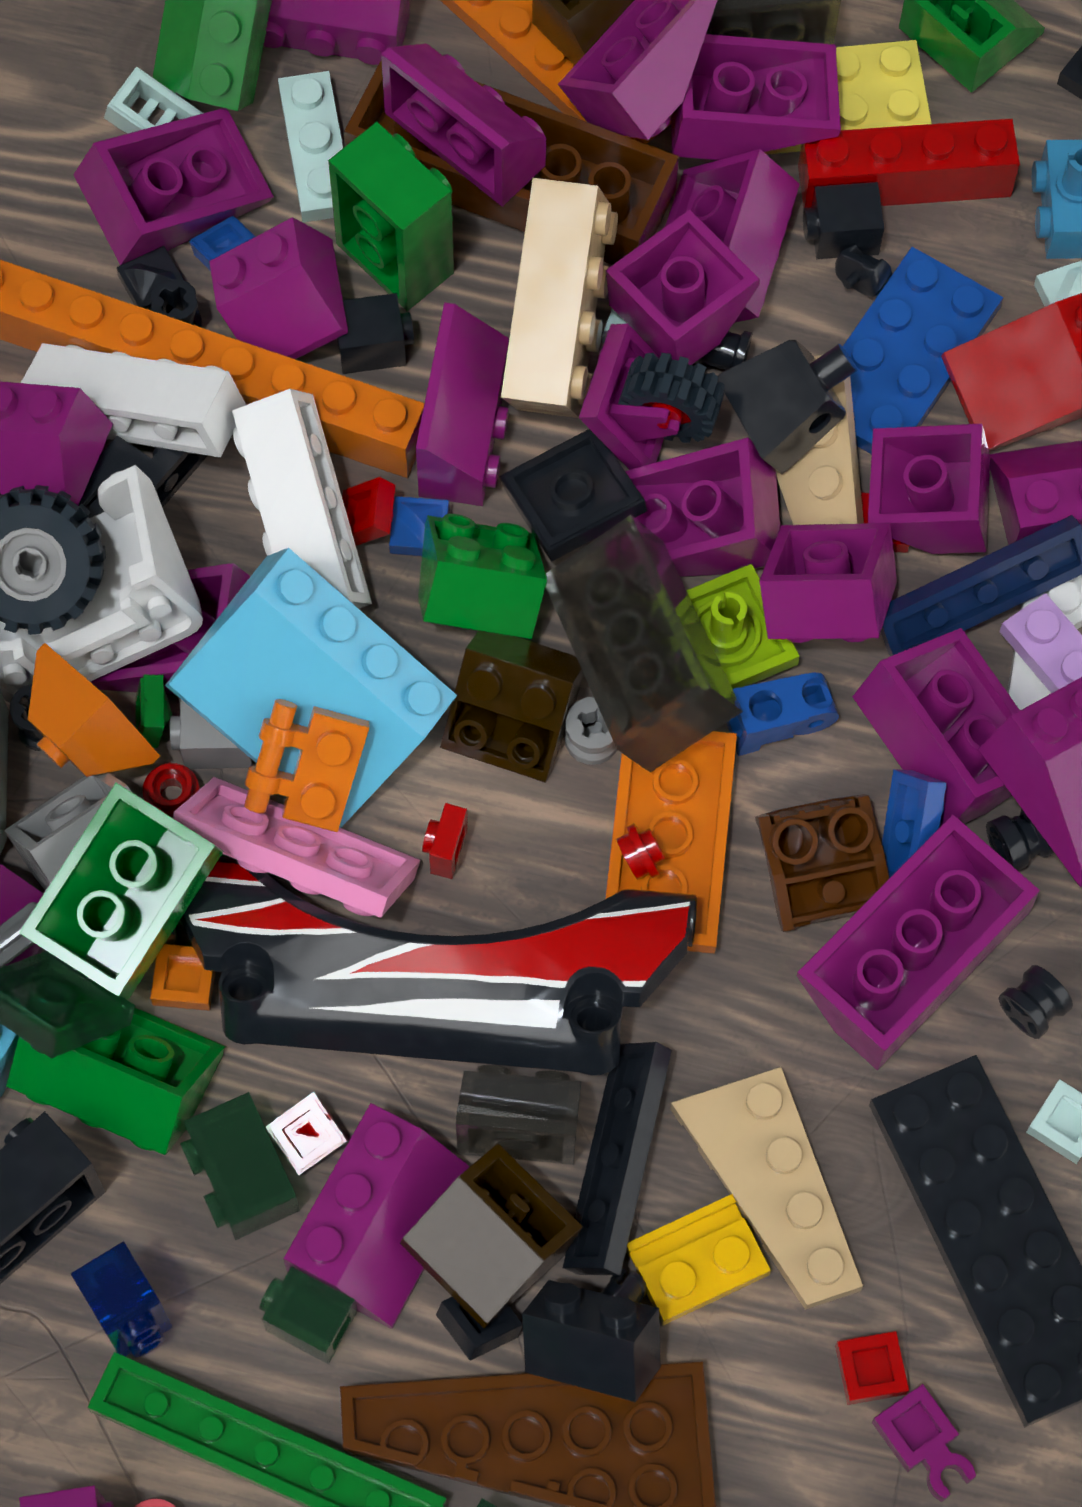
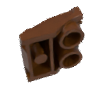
[755,794,889,932]

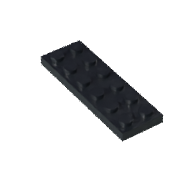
[869,1055,1082,1428]

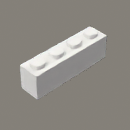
[21,343,246,458]
[232,389,372,609]

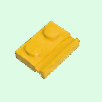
[626,1194,771,1326]

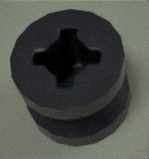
[998,965,1073,1039]

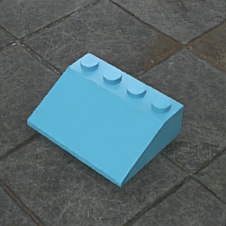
[165,547,457,828]

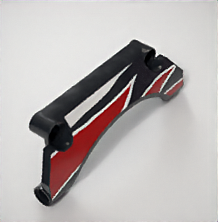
[180,855,697,1075]

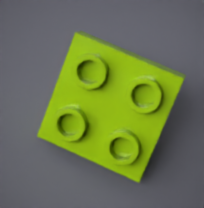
[651,564,800,706]

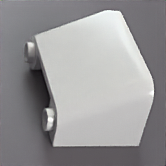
[0,465,203,706]

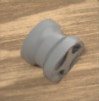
[565,697,621,765]

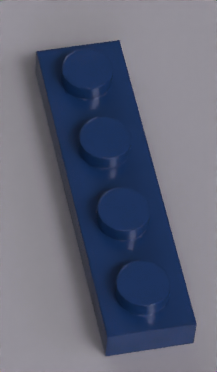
[881,515,1082,656]

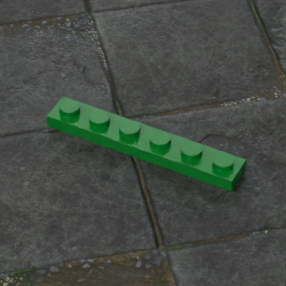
[87,1352,447,1507]

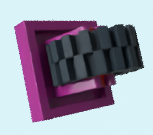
[579,323,725,470]

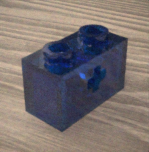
[70,1241,172,1358]

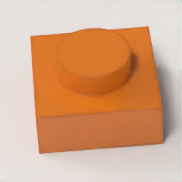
[150,944,215,1011]

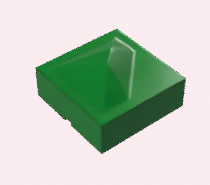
[135,674,172,748]

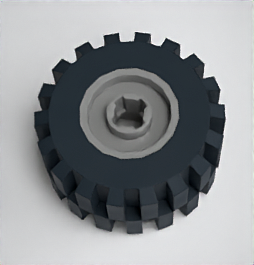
[0,485,106,635]

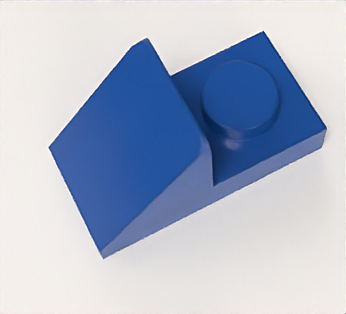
[882,769,946,879]

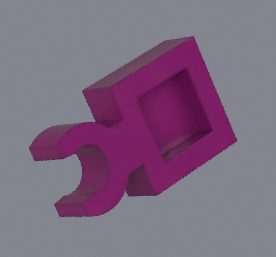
[872,1384,976,1502]

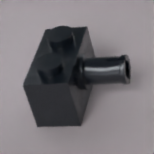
[522,1269,661,1402]

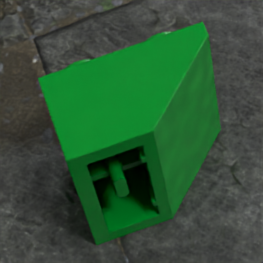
[899,0,1045,93]
[418,514,547,639]

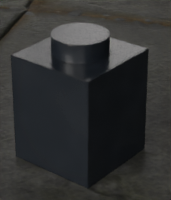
[803,182,884,259]
[337,293,414,374]

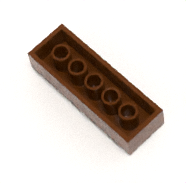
[344,60,679,265]

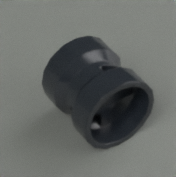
[986,809,1055,871]

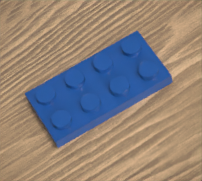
[843,247,1003,455]

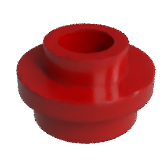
[143,763,200,818]
[616,823,665,880]

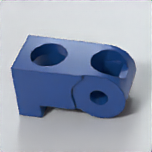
[722,672,839,756]

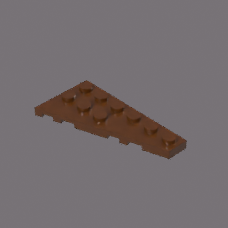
[340,1362,716,1507]

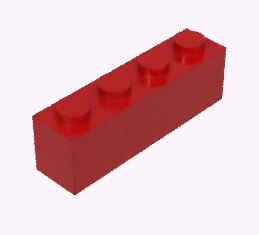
[798,118,1020,209]

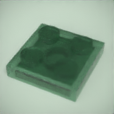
[0,951,136,1059]

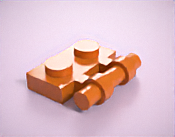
[244,699,369,832]

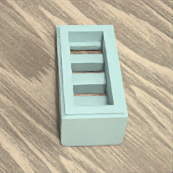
[104,66,203,134]

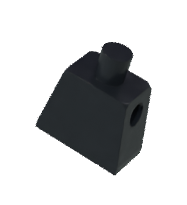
[718,339,858,474]

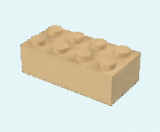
[501,178,618,418]

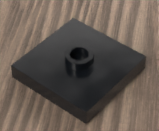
[499,429,647,562]

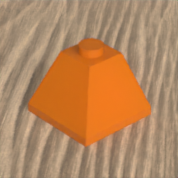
[28,643,160,777]

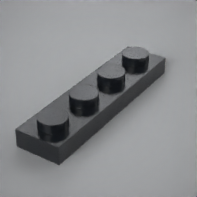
[562,1042,672,1276]

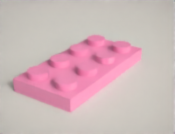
[173,777,420,918]

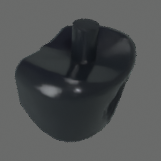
[835,244,892,297]

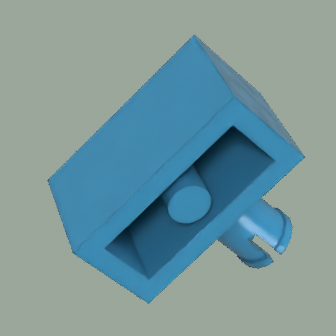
[1031,140,1082,259]

